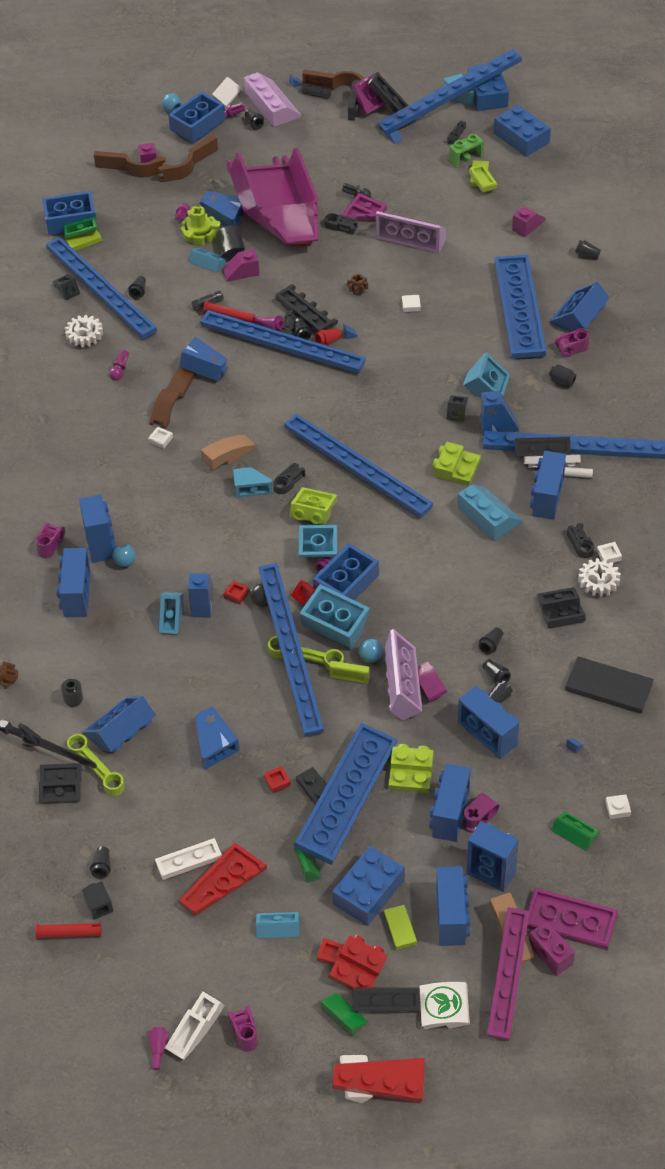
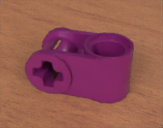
[555,329,589,357]
[36,522,65,558]
[463,792,500,833]
[227,1005,258,1052]

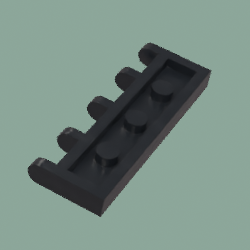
[275,284,338,333]

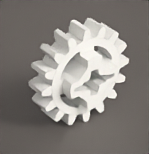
[65,315,103,347]
[578,558,621,597]

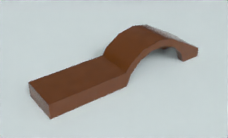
[302,69,364,90]
[158,135,218,182]
[94,151,166,178]
[149,367,197,429]

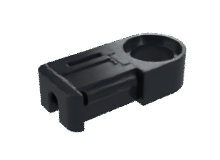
[325,213,358,235]
[273,463,306,495]
[567,523,594,558]

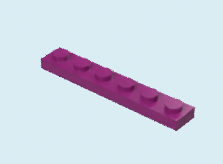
[487,907,529,1041]

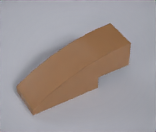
[201,435,256,470]
[490,893,534,963]

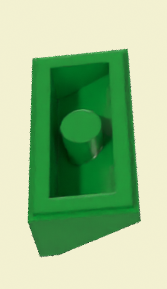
[63,217,98,239]
[551,811,600,851]
[293,836,321,883]
[321,993,368,1037]

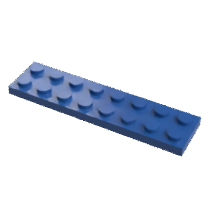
[494,255,546,358]
[294,723,397,865]

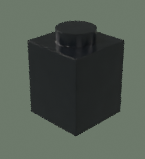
[82,881,114,920]

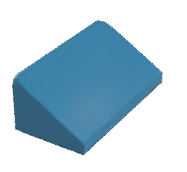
[188,248,227,272]
[256,912,300,939]

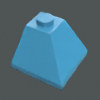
[463,352,510,397]
[299,525,337,557]

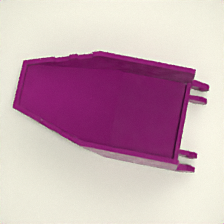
[227,148,318,244]

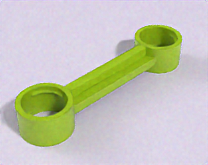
[268,636,344,671]
[67,734,125,796]

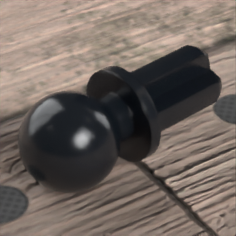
[342,183,371,198]

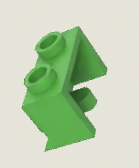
[447,134,484,168]

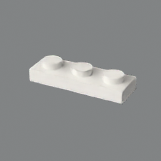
[524,455,581,467]
[155,838,222,880]

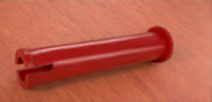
[203,301,256,324]
[35,922,102,940]

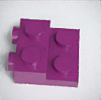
[351,71,386,115]

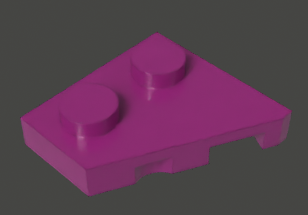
[342,193,387,221]

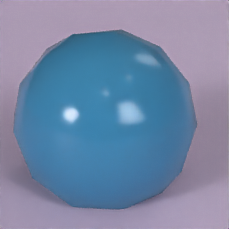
[162,93,181,113]
[112,544,136,567]
[359,639,383,663]

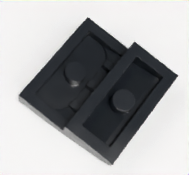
[537,587,586,628]
[38,763,82,803]

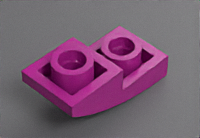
[418,661,447,701]

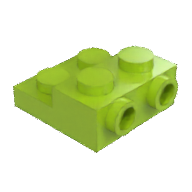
[432,441,481,486]
[290,487,337,524]
[389,744,434,793]

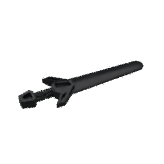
[0,720,97,768]

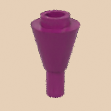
[253,316,284,331]
[147,1027,170,1070]

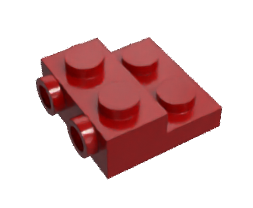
[328,935,388,991]

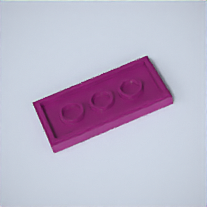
[527,888,618,950]

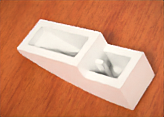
[165,991,225,1060]

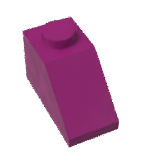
[138,143,156,163]
[512,206,546,237]
[223,249,260,282]

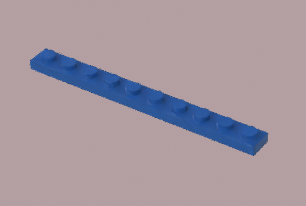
[378,49,522,135]
[46,237,157,339]
[200,310,366,374]
[284,413,433,518]
[483,431,665,459]
[258,563,324,737]

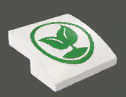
[420,982,470,1030]

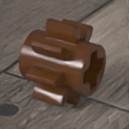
[347,274,368,295]
[0,661,18,687]

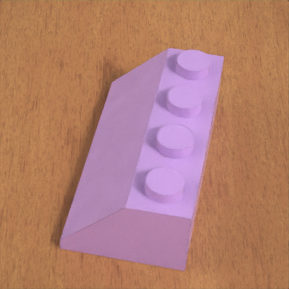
[244,72,301,127]
[376,211,446,253]
[385,629,422,721]

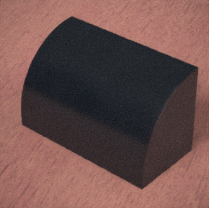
[215,225,245,259]

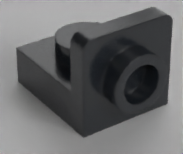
[52,274,80,300]
[447,395,468,421]

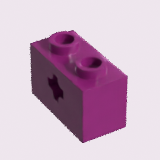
[529,921,575,976]

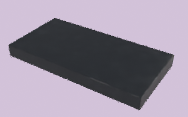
[565,656,654,714]

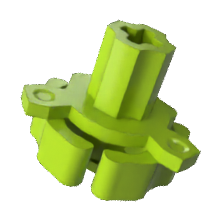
[181,206,220,246]

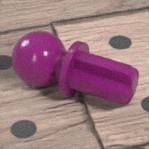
[225,103,246,119]
[175,203,191,222]
[109,349,129,380]

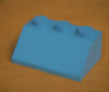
[458,484,523,541]
[299,584,370,649]

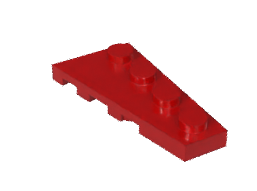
[179,842,267,916]
[332,1058,425,1103]

